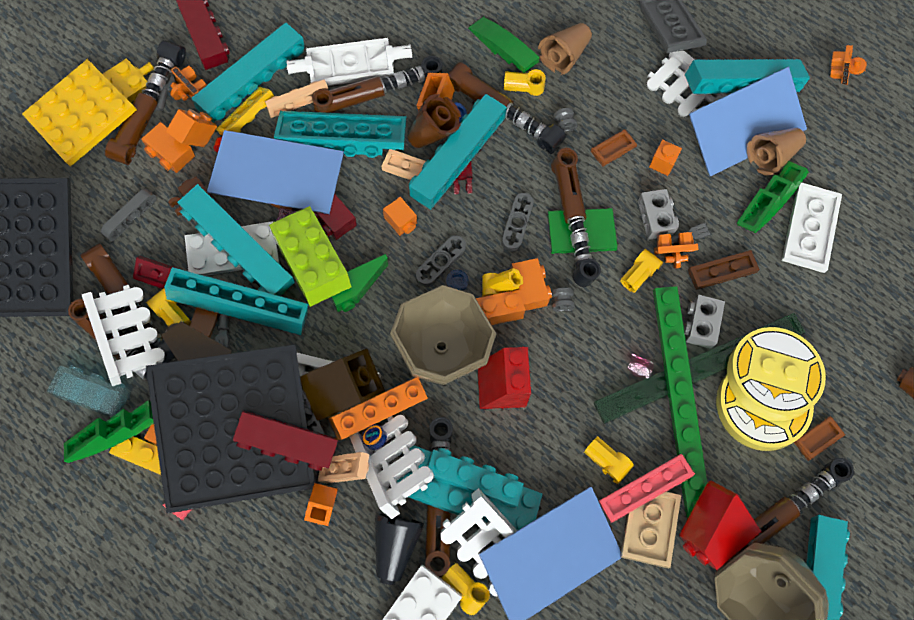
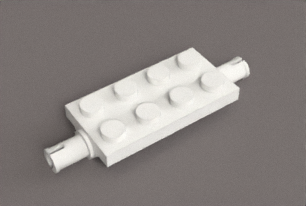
[286,38,412,86]

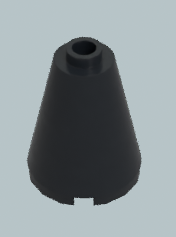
[375,513,424,585]

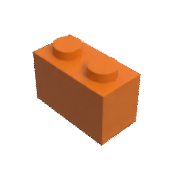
[416,73,455,110]
[166,109,217,147]
[142,122,195,174]
[511,258,552,311]
[476,289,525,325]

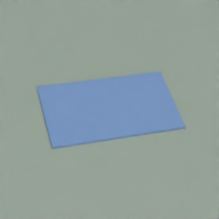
[689,67,807,176]
[207,130,344,214]
[478,487,621,620]

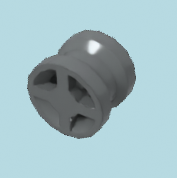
[553,108,578,132]
[551,288,575,312]

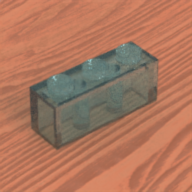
[47,365,131,418]

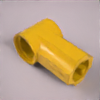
[504,69,546,96]
[620,249,663,293]
[482,268,523,297]
[146,288,191,327]
[584,436,634,484]
[441,563,490,615]

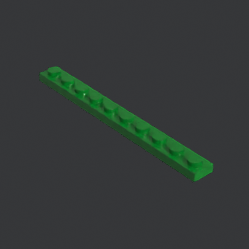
[653,286,707,520]

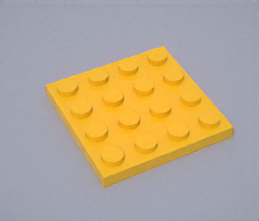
[22,59,137,167]

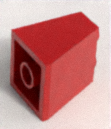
[478,347,531,409]
[679,480,761,570]

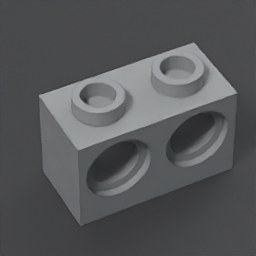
[638,189,679,240]
[684,295,725,349]

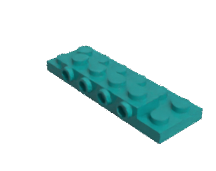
[274,111,406,158]
[397,445,542,531]

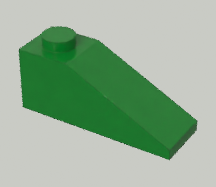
[330,254,388,312]

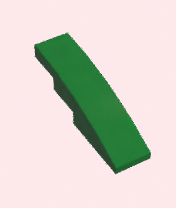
[468,17,540,73]
[737,161,809,234]
[64,400,154,463]

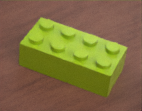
[269,206,351,307]

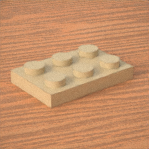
[620,492,681,568]

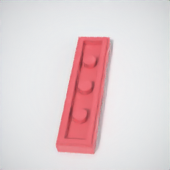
[599,454,695,523]

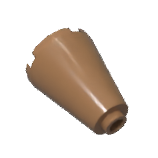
[538,23,592,75]
[747,128,806,175]

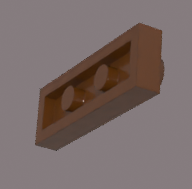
[688,250,760,290]

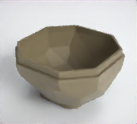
[390,285,496,385]
[715,543,829,620]

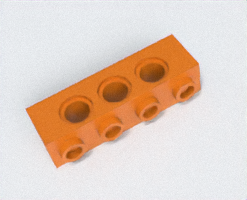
[328,377,428,440]

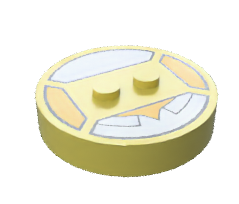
[727,327,826,421]
[716,374,814,451]

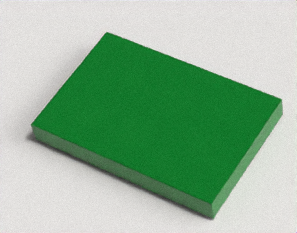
[547,208,618,254]

